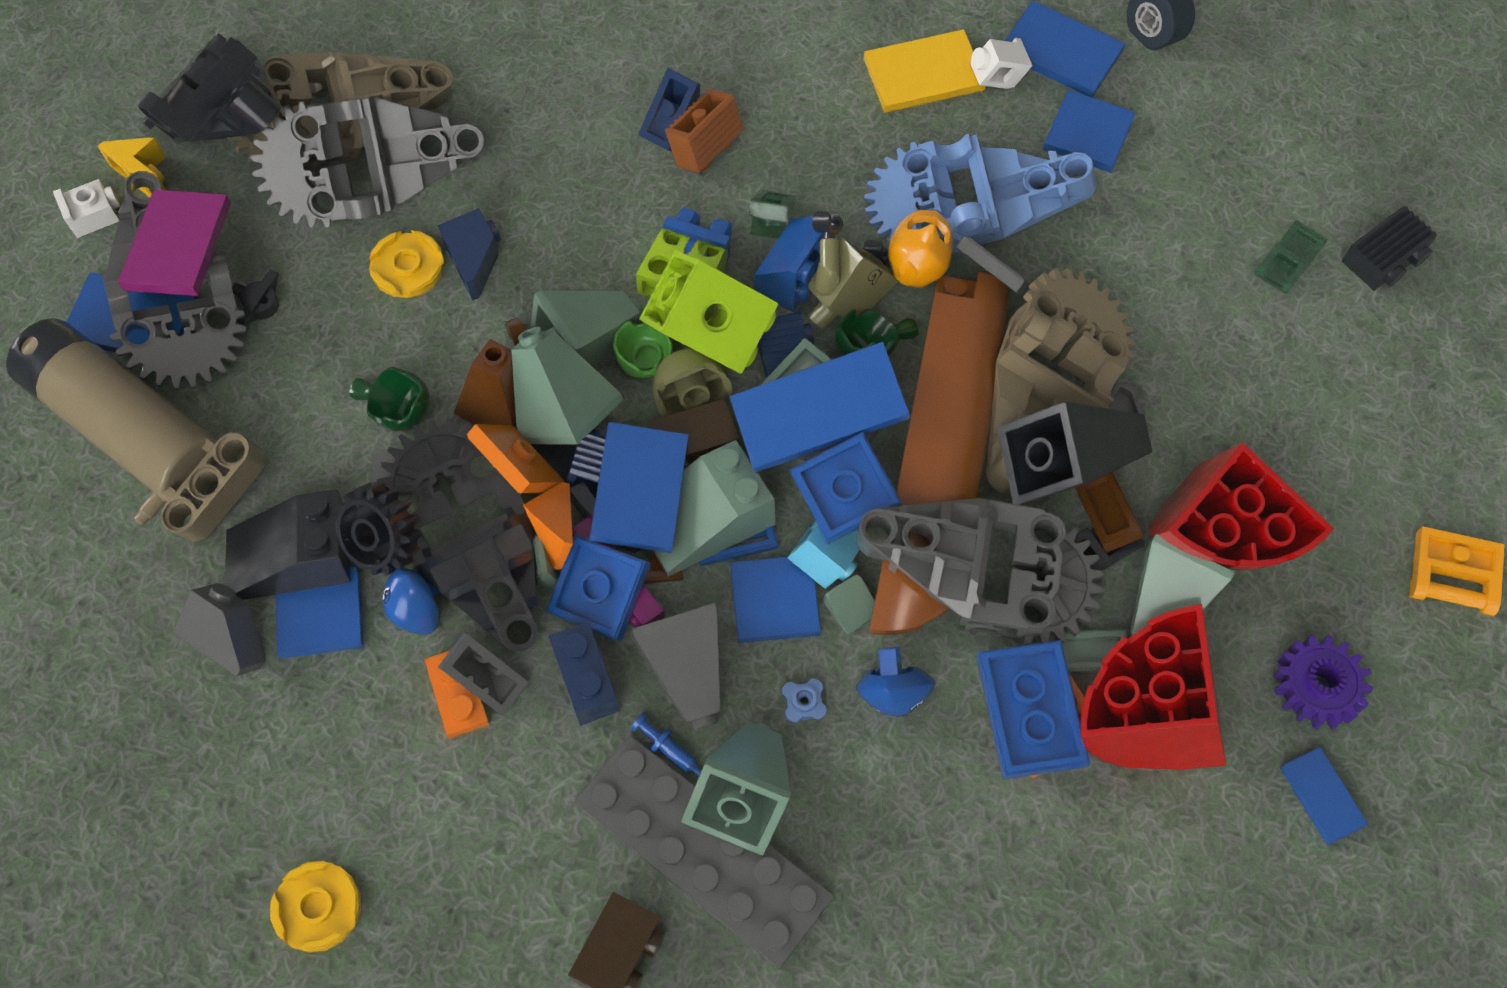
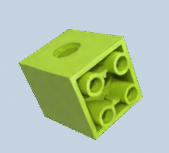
[639,250,779,374]

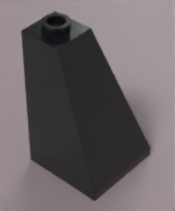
[997,402,1153,505]

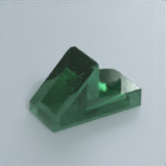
[748,189,797,239]

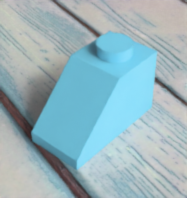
[788,518,860,589]

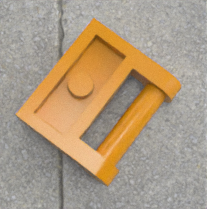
[1409,526,1505,616]

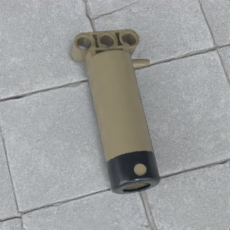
[6,318,266,542]

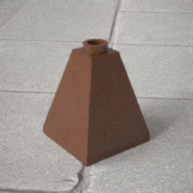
[454,339,517,429]

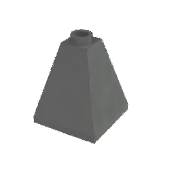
[632,603,720,730]

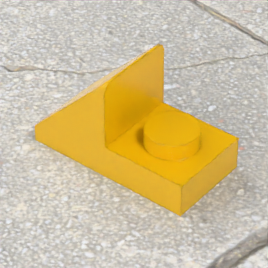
[97,137,166,198]

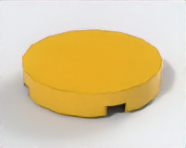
[369,230,445,298]
[270,861,361,953]

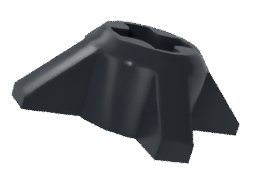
[232,269,279,325]

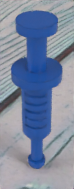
[630,712,702,777]

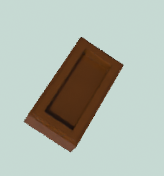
[1075,472,1144,553]

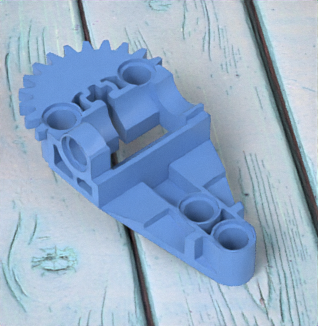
[864,134,1097,254]

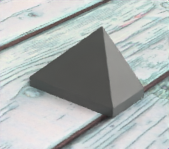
[438,633,528,716]

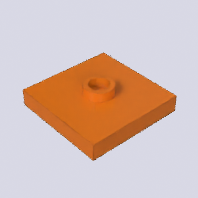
[466,424,565,494]

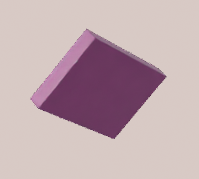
[118,190,231,296]

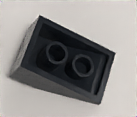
[225,489,350,600]

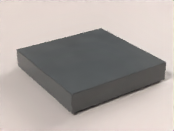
[956,236,1031,299]

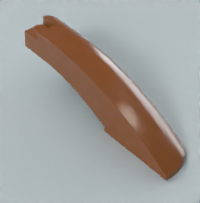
[869,271,1010,635]

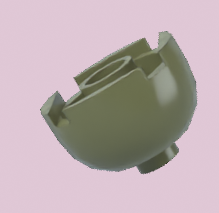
[652,348,733,417]

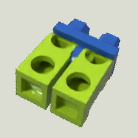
[636,207,732,298]

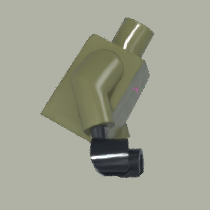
[808,211,899,330]

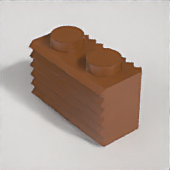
[665,89,745,173]

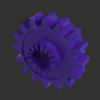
[1273,635,1373,729]

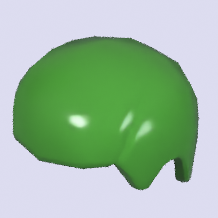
[613,321,673,379]

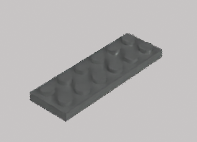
[574,735,834,970]

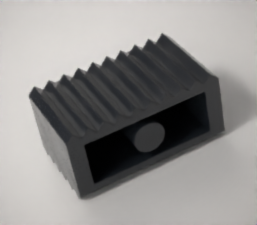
[1342,206,1437,291]

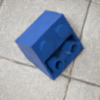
[754,216,824,312]

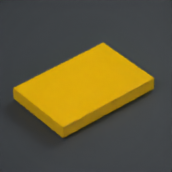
[864,29,986,113]

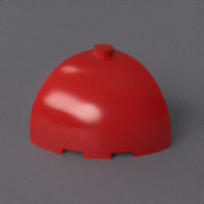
[1150,442,1334,570]
[1081,604,1226,770]

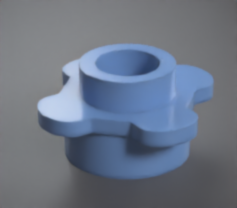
[782,679,827,723]

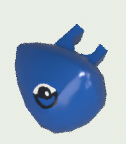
[382,568,441,635]
[856,646,936,717]

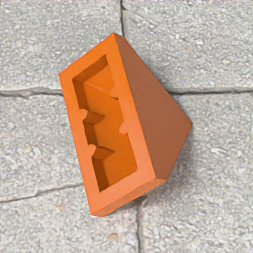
[523,482,573,570]

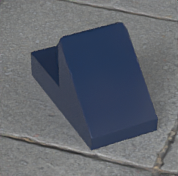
[638,68,700,151]

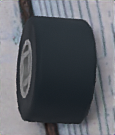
[1126,0,1195,50]

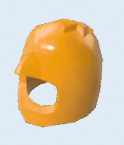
[888,210,954,289]

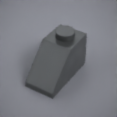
[173,583,266,676]

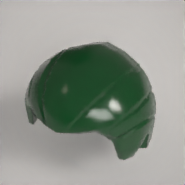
[835,309,919,357]
[349,367,430,432]

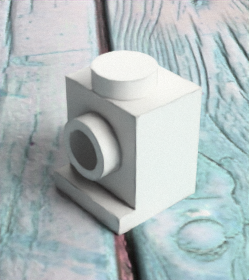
[970,38,1032,89]
[53,179,121,238]

